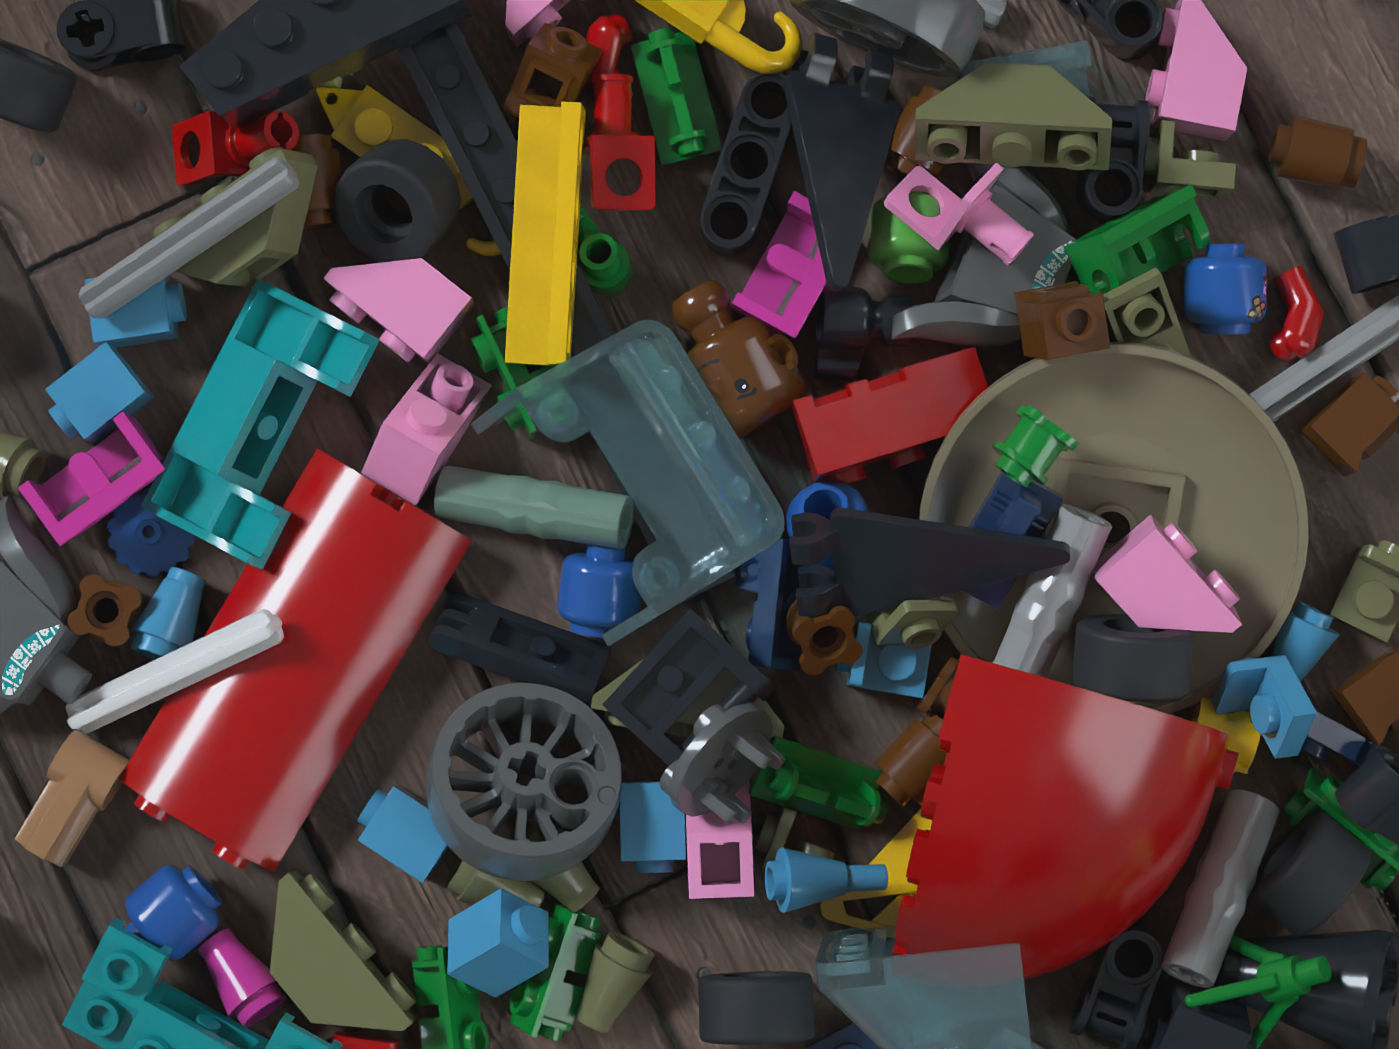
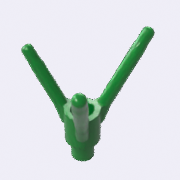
[1185,935,1331,1049]

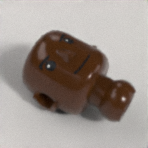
[672,280,805,441]

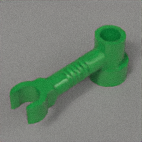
[578,203,633,295]

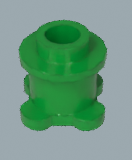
[992,404,1079,488]

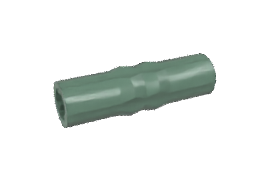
[434,465,634,550]

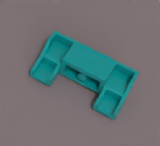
[141,279,380,570]
[62,918,343,1049]

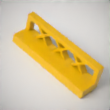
[505,101,586,367]

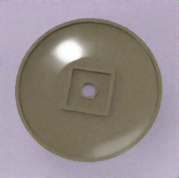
[919,341,1309,714]

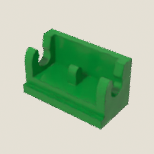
[1064,184,1210,295]

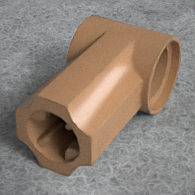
[14,729,129,867]

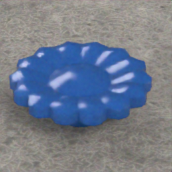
[107,488,196,577]

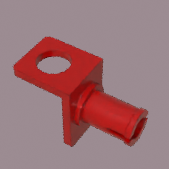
[583,74,655,211]
[172,111,299,186]

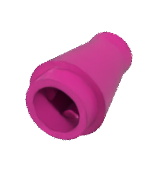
[198,928,286,1028]

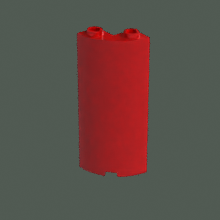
[119,448,472,872]

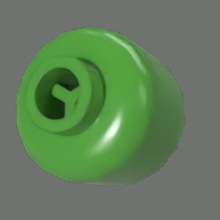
[867,191,951,284]

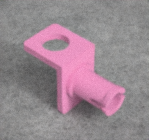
[884,162,1035,267]

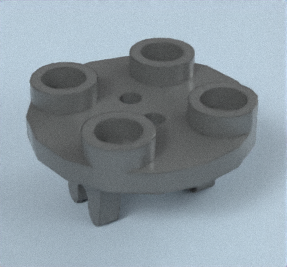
[660,703,786,823]

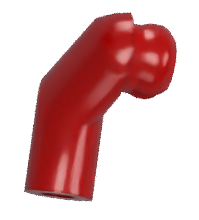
[586,14,635,99]
[1269,265,1324,362]

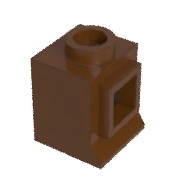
[501,23,603,118]
[1014,281,1110,360]
[1300,372,1399,477]
[1330,648,1399,745]

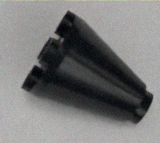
[1222,929,1399,1049]

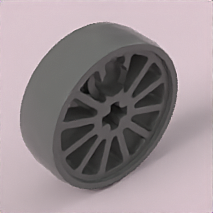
[789,0,985,77]
[425,683,622,881]

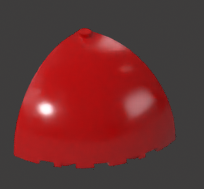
[891,654,1239,987]

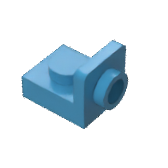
[837,622,932,698]
[1211,655,1317,759]

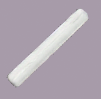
[65,608,284,734]

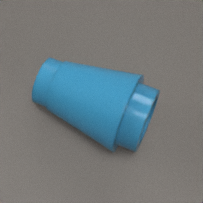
[131,567,206,660]

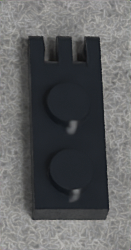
[428,592,612,706]

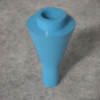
[1272,602,1340,683]
[765,847,888,913]

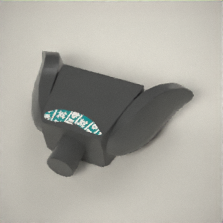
[892,163,1081,348]
[0,493,92,714]

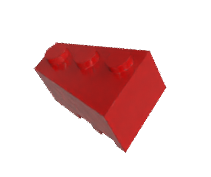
[790,347,988,485]

